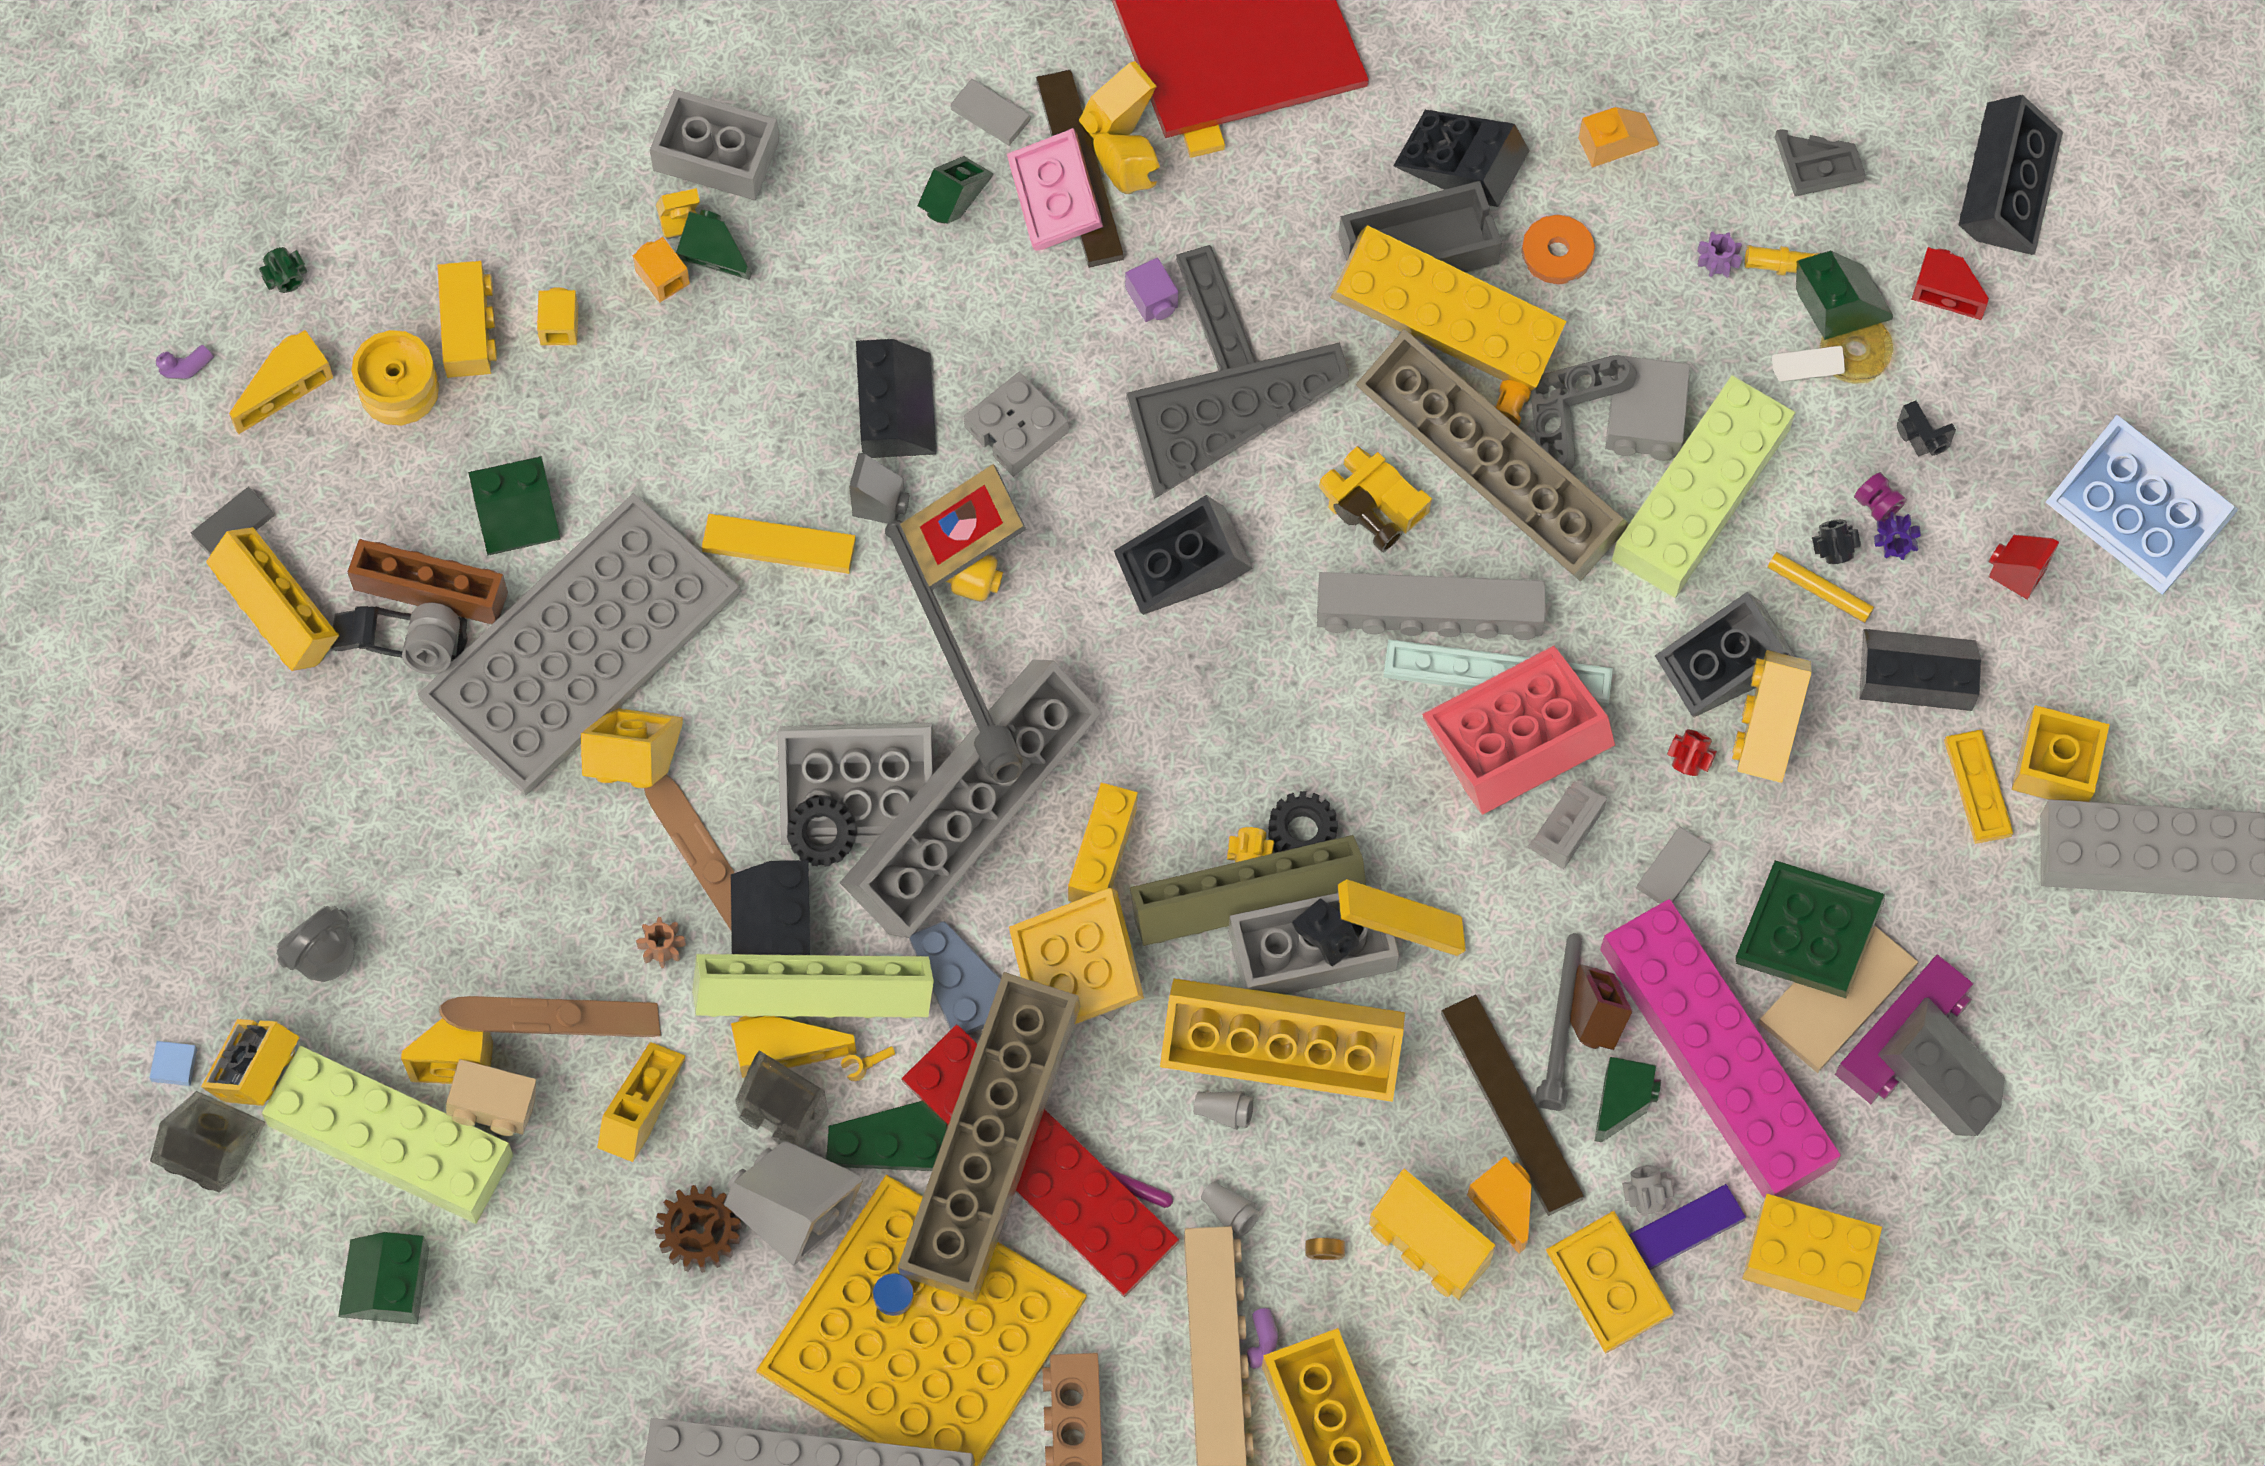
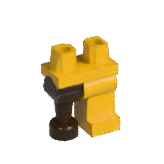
[1319,446,1432,553]

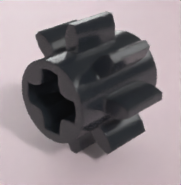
[1812,519,1861,564]

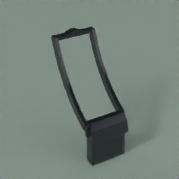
[331,606,468,661]

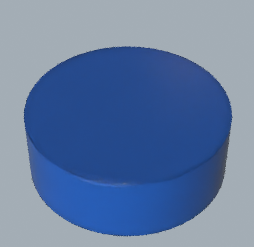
[873,1273,913,1316]

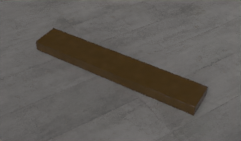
[1036,69,1124,268]
[1441,994,1584,1216]

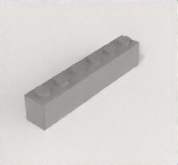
[1317,572,1545,640]

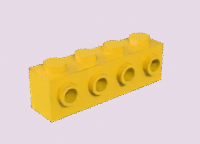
[206,527,339,671]

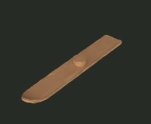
[644,774,734,930]
[439,996,660,1037]

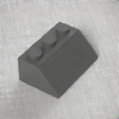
[1878,998,2005,1136]

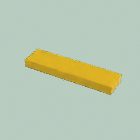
[702,514,856,574]
[1338,879,1466,956]

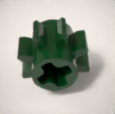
[259,247,307,293]

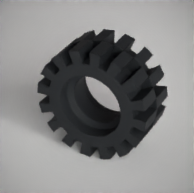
[1268,791,1338,853]
[787,795,857,867]

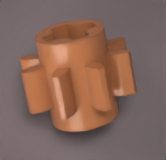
[636,917,686,968]

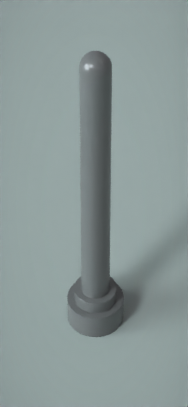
[1535,933,1582,1111]

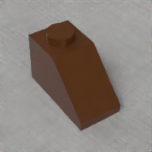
[1570,964,1633,1050]

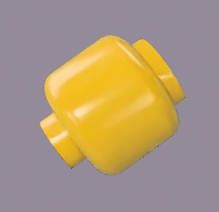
[946,554,1003,602]

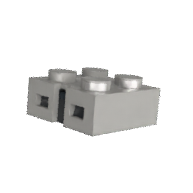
[964,371,1069,477]

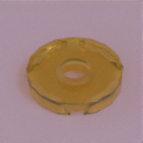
[1819,323,1893,384]

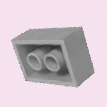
[650,89,779,200]

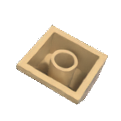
[446,1059,536,1136]

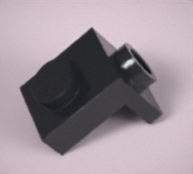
[1897,400,1956,457]
[1292,898,1359,966]

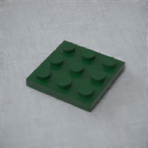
[1735,860,1885,999]

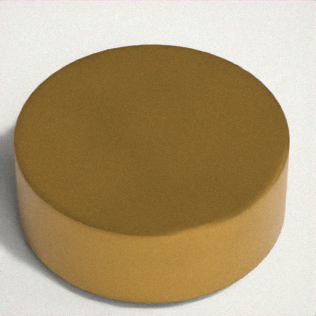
[1305,1238,1345,1260]

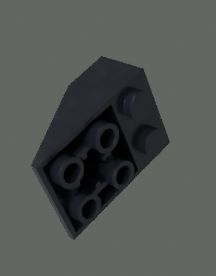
[1393,109,1530,207]

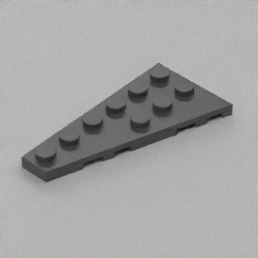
[1126,342,1349,499]

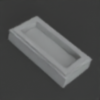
[951,78,1030,146]
[1636,826,1712,904]

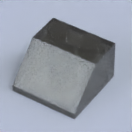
[735,1050,829,1149]
[150,1091,265,1193]

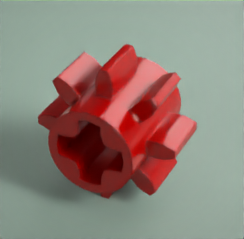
[1667,729,1717,776]

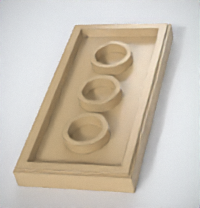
[1758,926,1918,1073]

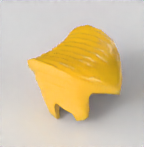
[1093,133,1160,194]

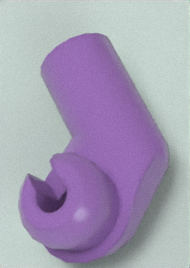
[156,344,214,379]
[1247,1308,1278,1369]

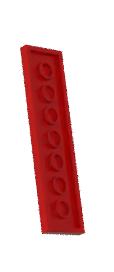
[901,1024,1180,1297]

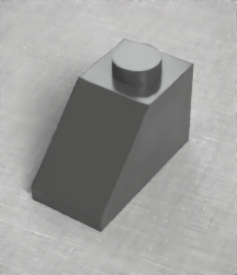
[849,453,910,524]

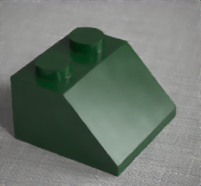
[1796,250,1893,340]
[468,456,561,556]
[338,1232,429,1325]

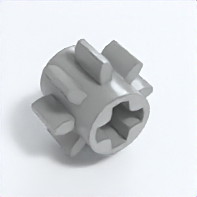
[1622,1165,1674,1214]

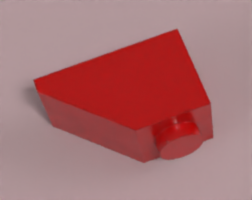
[1911,247,1989,320]
[1988,535,2059,600]

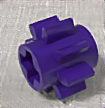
[1874,512,1921,560]

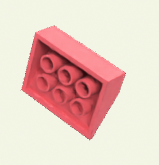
[1422,646,1615,815]

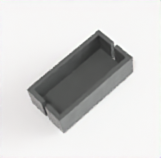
[1338,181,1502,272]

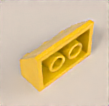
[1369,1168,1496,1300]

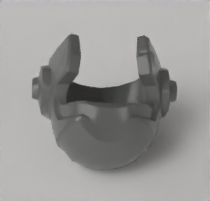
[276,906,355,982]

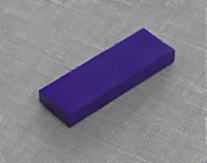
[1629,1184,1746,1271]

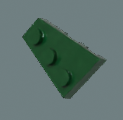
[826,1101,947,1171]

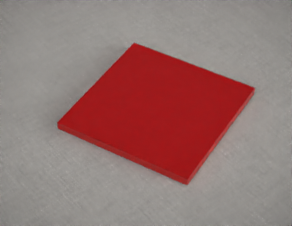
[1111,0,1369,138]

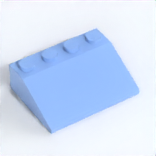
[2046,415,2239,595]

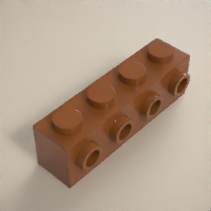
[347,539,508,625]

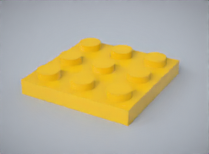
[1009,888,1144,1025]

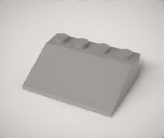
[777,722,933,845]

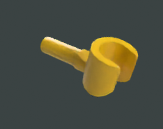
[841,1046,895,1081]

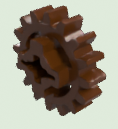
[655,1185,742,1273]

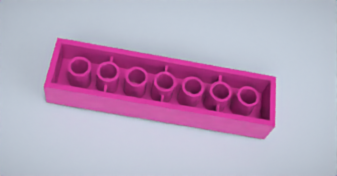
[1600,899,1841,1198]

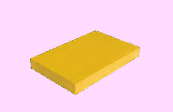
[1545,1211,1675,1354]

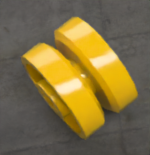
[351,330,439,426]

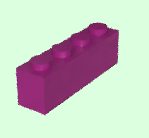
[1835,954,1974,1104]

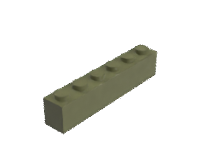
[1130,835,1366,946]

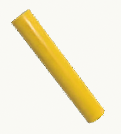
[1767,552,1874,623]

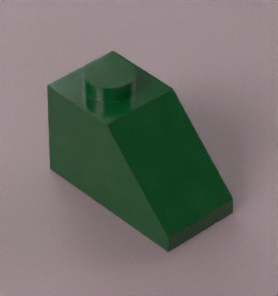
[917,156,994,224]
[676,210,752,280]
[1594,1057,1661,1142]

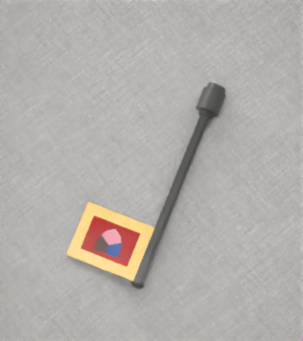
[885,464,1027,783]

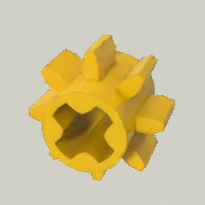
[1227,827,1274,862]

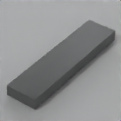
[1176,245,1256,371]

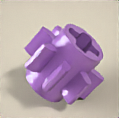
[1697,232,1742,278]

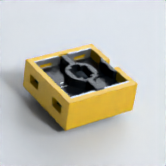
[201,1019,300,1106]

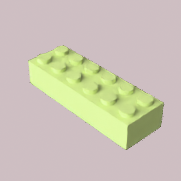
[1612,375,1795,598]
[262,1046,513,1224]

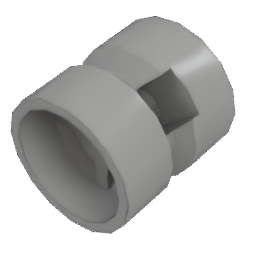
[402,603,460,675]

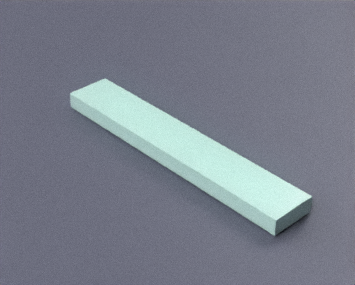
[1383,639,1613,707]

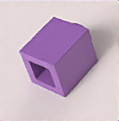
[1125,257,1178,322]

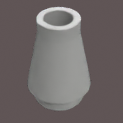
[1193,1091,1254,1130]
[1201,1181,1260,1237]

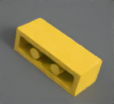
[437,261,497,378]
[1068,782,1138,902]

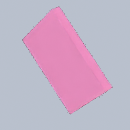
[1007,129,1103,251]

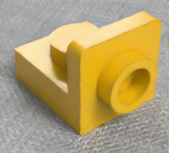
[656,188,700,239]

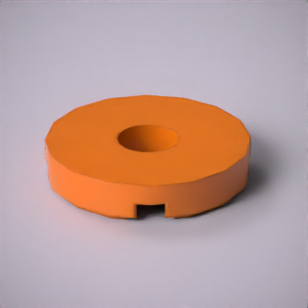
[1521,214,1595,285]

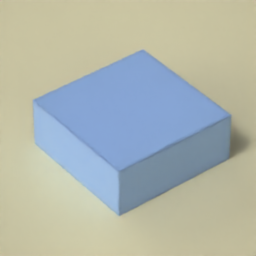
[149,1041,197,1086]

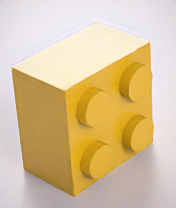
[2011,705,2110,802]

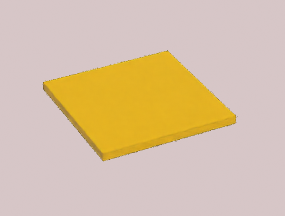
[756,1175,1087,1466]

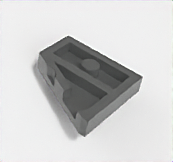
[1775,129,1866,196]

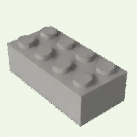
[1228,884,1399,994]

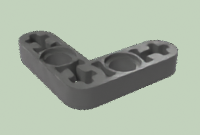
[1531,355,1637,472]

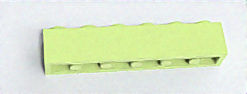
[692,954,934,1018]

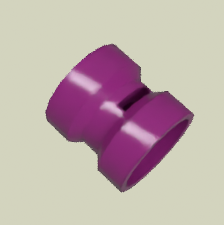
[1854,472,1907,522]

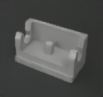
[1528,781,1607,870]

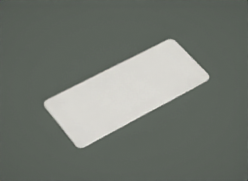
[1772,346,1845,381]

